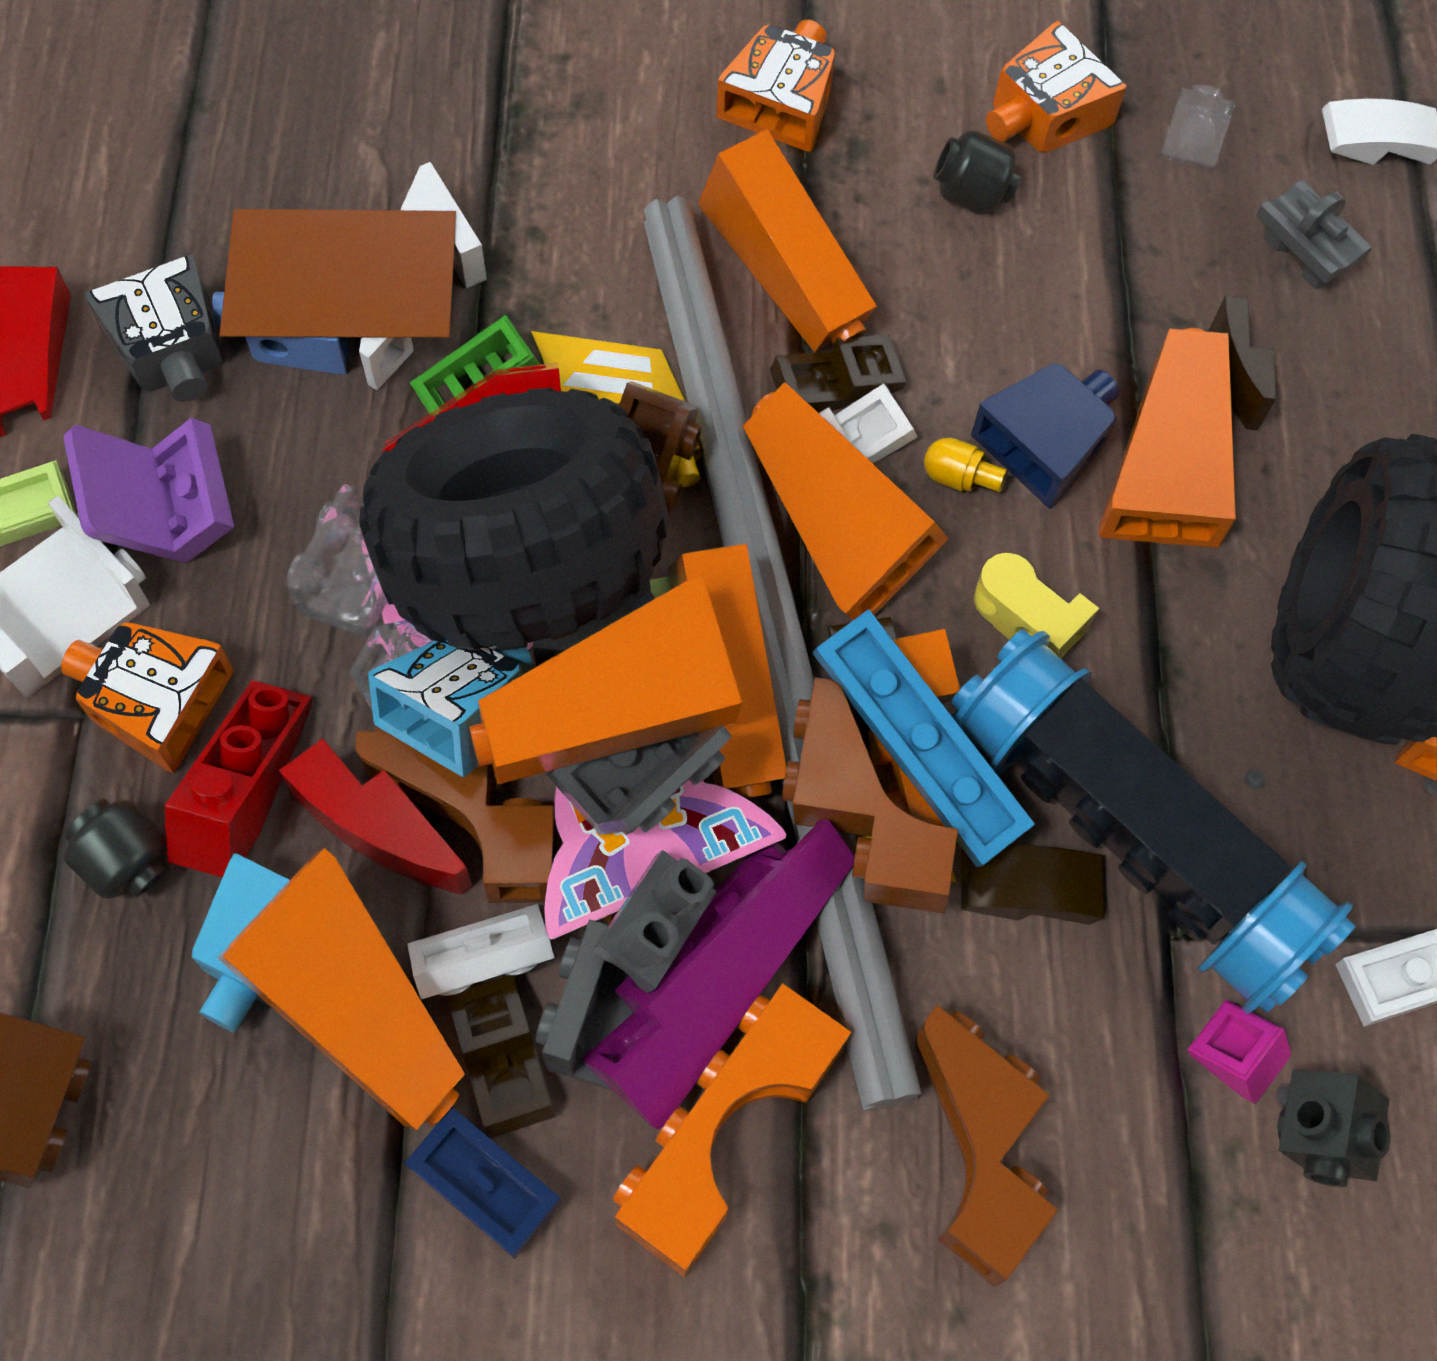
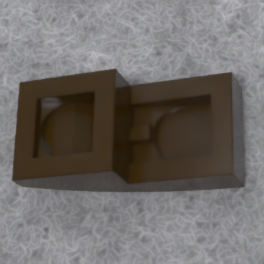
[1209,296,1276,430]
[770,334,907,413]
[961,844,1104,925]
[447,975,555,1139]

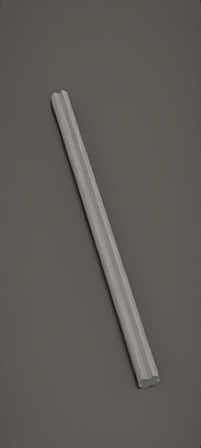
[644,196,922,1111]

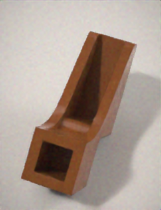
[782,678,958,914]
[355,727,557,903]
[915,1005,1058,1287]

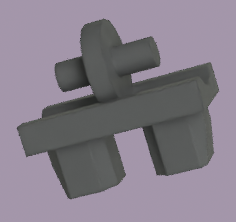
[1256,179,1372,289]
[592,850,717,994]

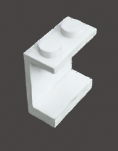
[0,496,151,699]

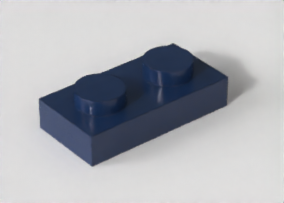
[404,1107,562,1259]

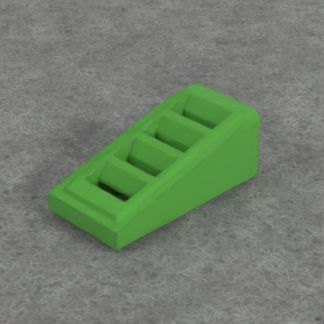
[409,315,540,413]

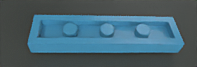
[813,609,1035,867]

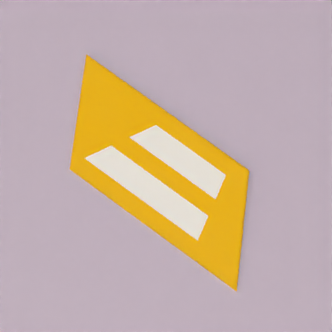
[531,331,685,404]

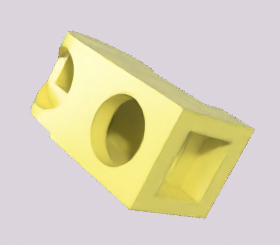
[973,553,1099,659]

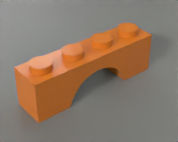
[612,983,851,1278]

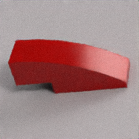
[279,738,473,895]

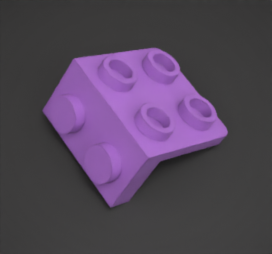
[63,418,234,563]

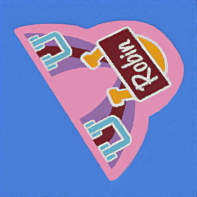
[545,780,786,939]

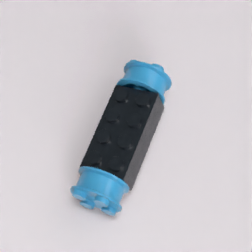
[951,629,1356,1015]

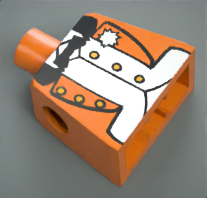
[716,20,836,153]
[986,21,1127,153]
[61,622,235,774]

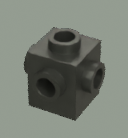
[1277,1070,1390,1187]

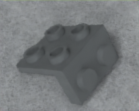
[546,725,732,835]
[536,919,634,1091]

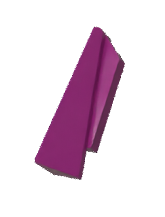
[581,819,855,1129]

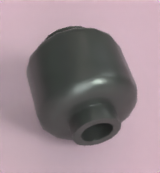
[933,130,1021,214]
[64,798,167,899]

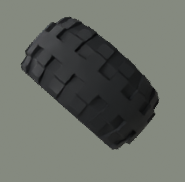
[359,388,669,650]
[1271,434,1437,745]

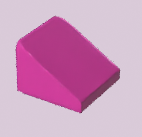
[1187,999,1291,1104]

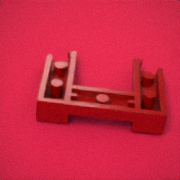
[0,266,71,438]

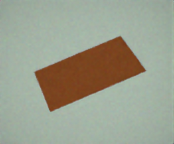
[219,209,456,338]

